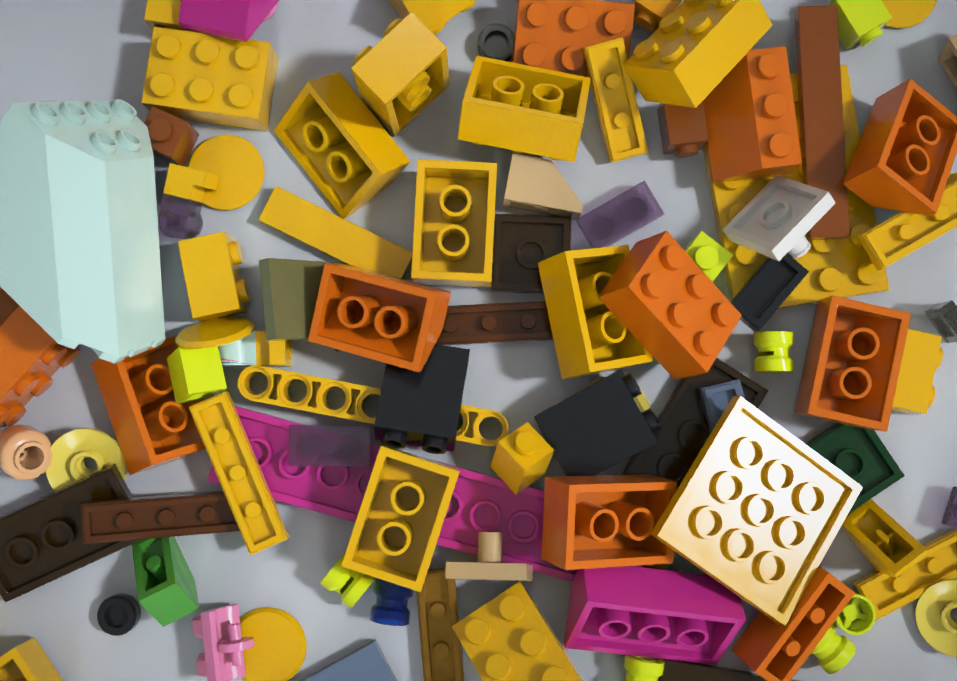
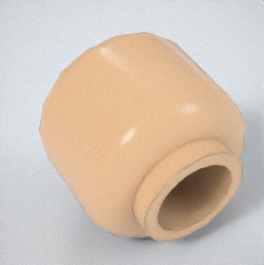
[0,424,53,480]

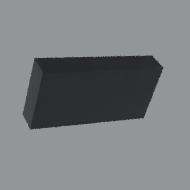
[730,253,809,332]

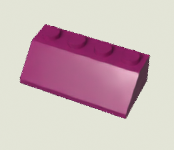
[564,565,746,665]

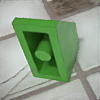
[132,537,199,627]

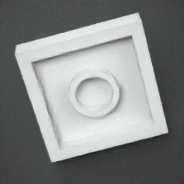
[722,175,835,261]

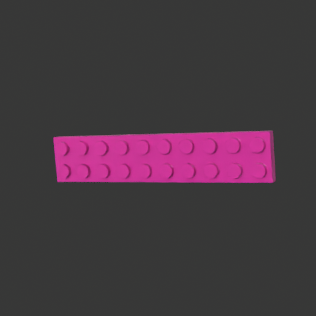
[207,405,578,582]

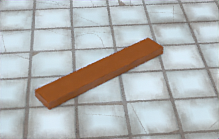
[794,5,850,240]

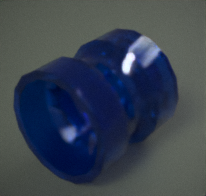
[370,578,413,626]

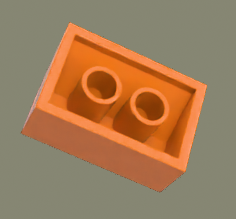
[703,46,802,184]
[843,78,957,216]
[308,263,451,372]
[794,295,911,432]
[91,335,206,475]

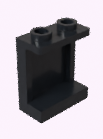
[374,344,470,454]
[534,369,662,476]

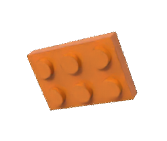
[512,0,635,77]

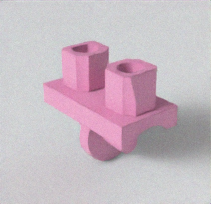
[192,604,255,681]

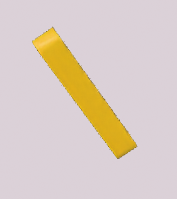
[238,365,509,446]

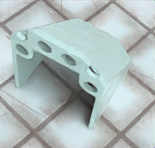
[0,99,165,364]

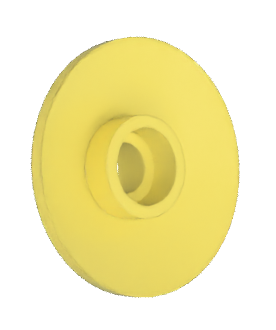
[46,428,127,491]
[915,578,957,658]

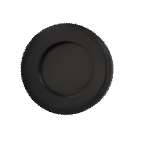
[478,24,514,62]
[97,593,141,636]

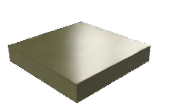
[259,258,327,341]

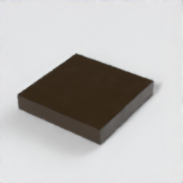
[491,214,571,294]

